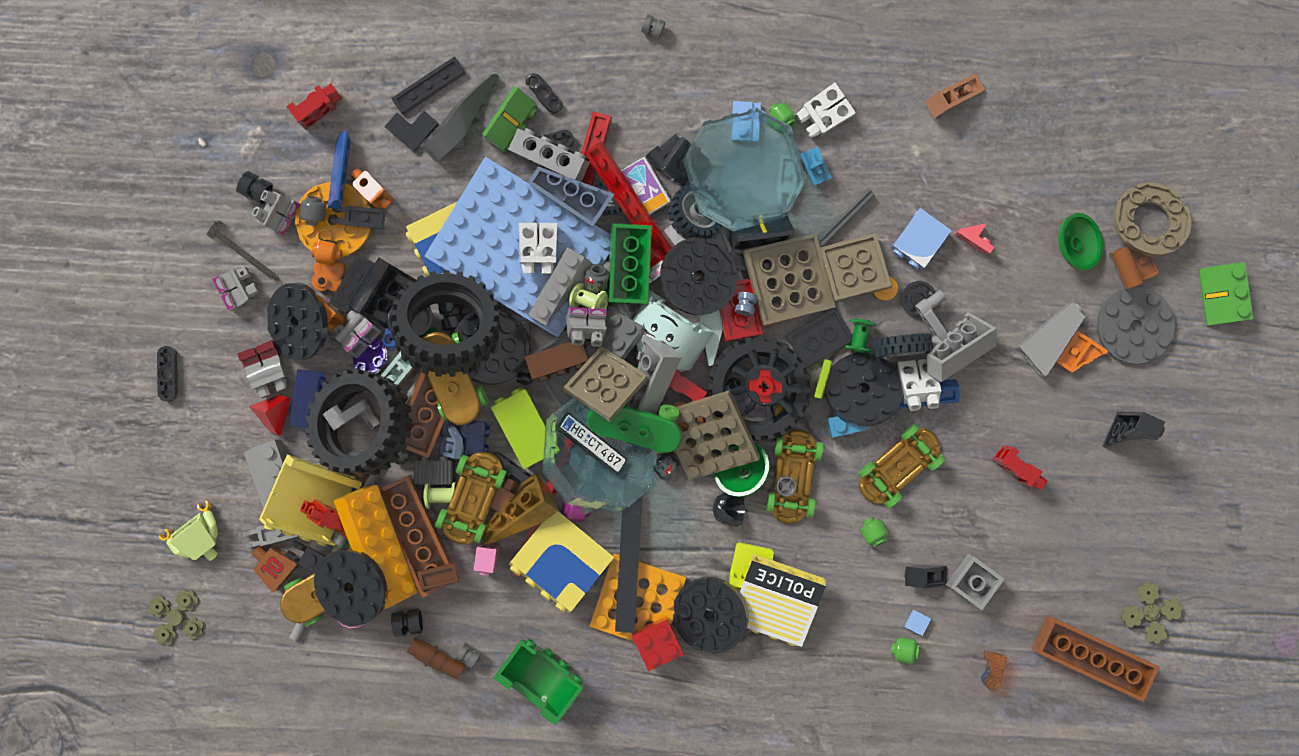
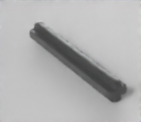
[818,189,875,247]

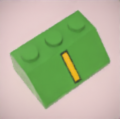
[483,86,538,154]
[1198,262,1253,325]

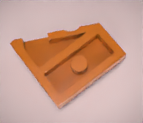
[1056,330,1108,373]

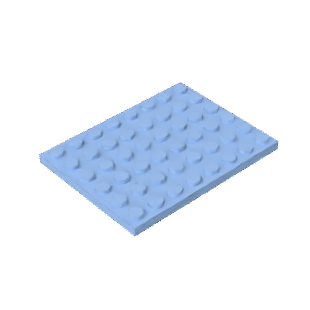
[424,157,610,338]

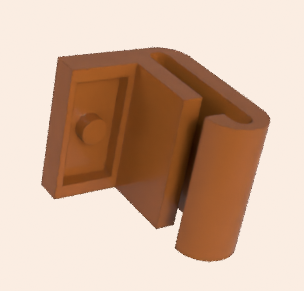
[1109,246,1159,289]

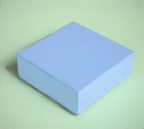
[904,609,931,636]

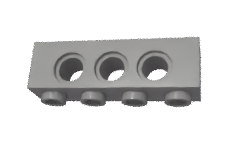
[508,128,590,182]

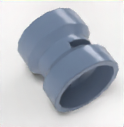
[735,292,758,316]

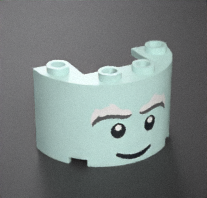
[632,290,714,372]

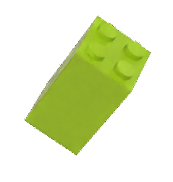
[491,387,560,469]

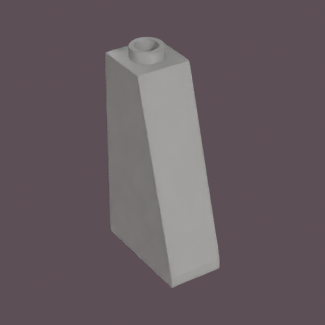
[1015,302,1085,377]

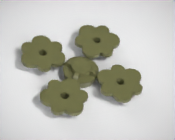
[1121,582,1183,644]
[148,589,204,645]

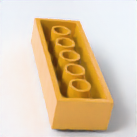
[334,485,417,609]

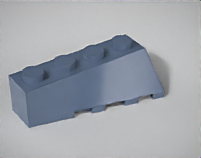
[528,166,615,227]

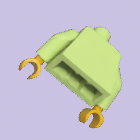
[159,500,218,561]

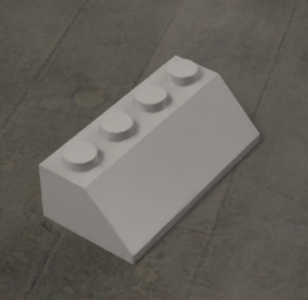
[244,439,286,509]

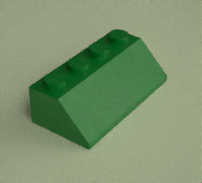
[608,223,652,304]

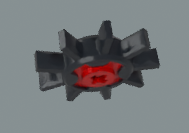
[730,348,805,422]

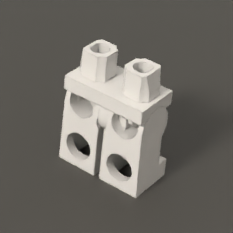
[797,83,855,138]
[518,223,557,273]
[897,359,941,411]

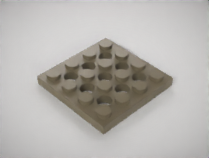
[743,233,835,326]
[658,390,760,480]

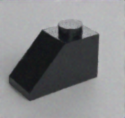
[904,565,947,588]

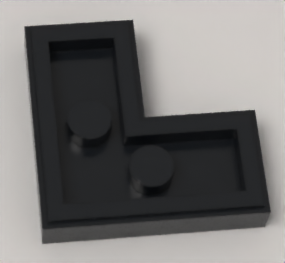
[384,110,439,152]

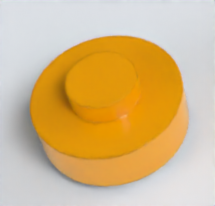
[873,276,898,301]

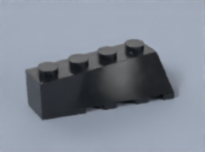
[1102,411,1165,448]

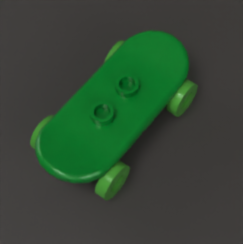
[586,404,682,453]

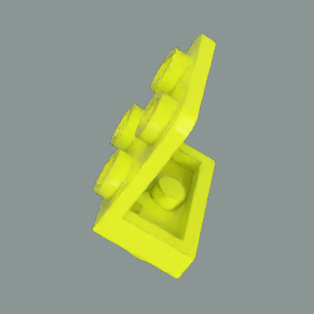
[729,542,774,590]

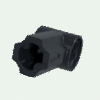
[646,134,680,171]

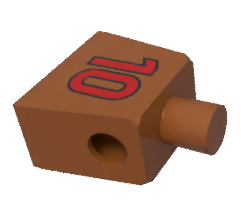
[251,546,299,593]

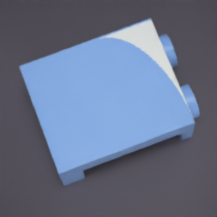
[891,208,952,270]

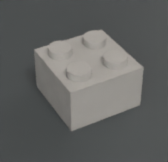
[946,554,1005,610]

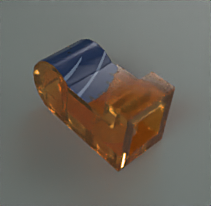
[981,650,1007,690]

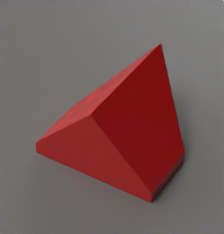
[249,395,291,436]

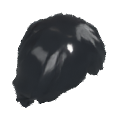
[712,493,745,527]

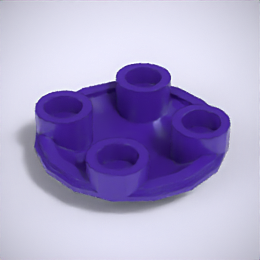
[353,338,387,373]

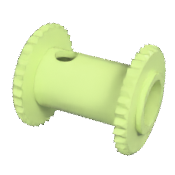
[569,283,608,309]
[424,482,457,509]

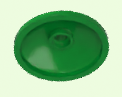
[1058,213,1103,271]
[714,443,770,497]

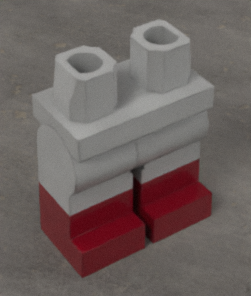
[237,340,289,398]

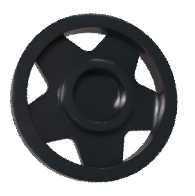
[901,281,936,317]

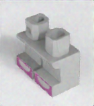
[252,190,300,236]
[212,267,260,312]
[566,307,607,347]
[334,311,382,358]

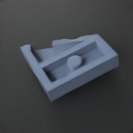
[439,420,464,459]

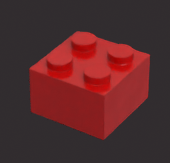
[632,616,684,672]

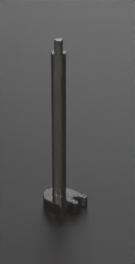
[207,220,279,281]

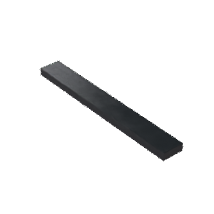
[615,476,643,633]

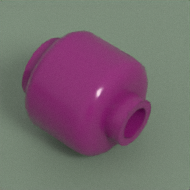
[562,496,591,522]

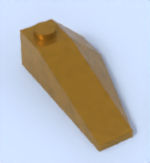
[482,473,558,546]

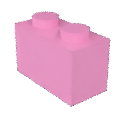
[474,543,500,575]

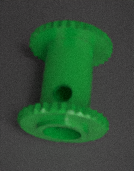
[845,318,876,353]

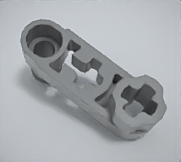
[915,290,947,348]
[323,398,380,430]

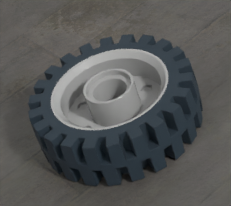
[667,183,726,239]
[874,333,933,358]

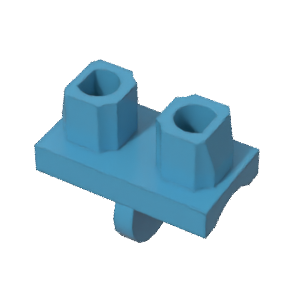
[800,146,832,186]

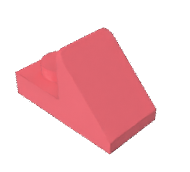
[954,223,994,255]

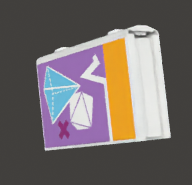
[621,157,670,215]

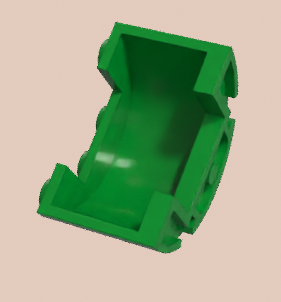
[493,638,584,726]

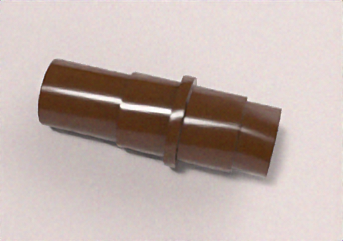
[406,637,465,680]

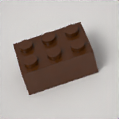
[525,341,589,382]

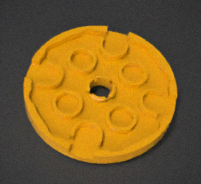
[295,181,372,258]

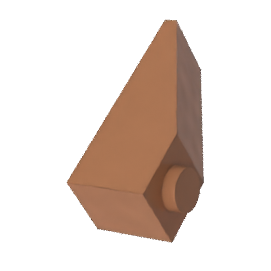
[925,74,985,118]

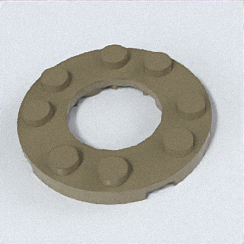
[1113,182,1192,257]

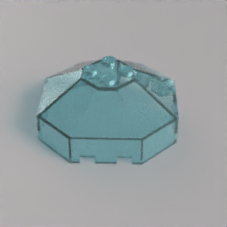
[683,107,807,232]
[542,398,657,513]

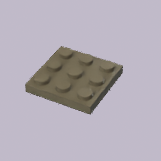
[820,233,892,303]
[564,346,648,422]

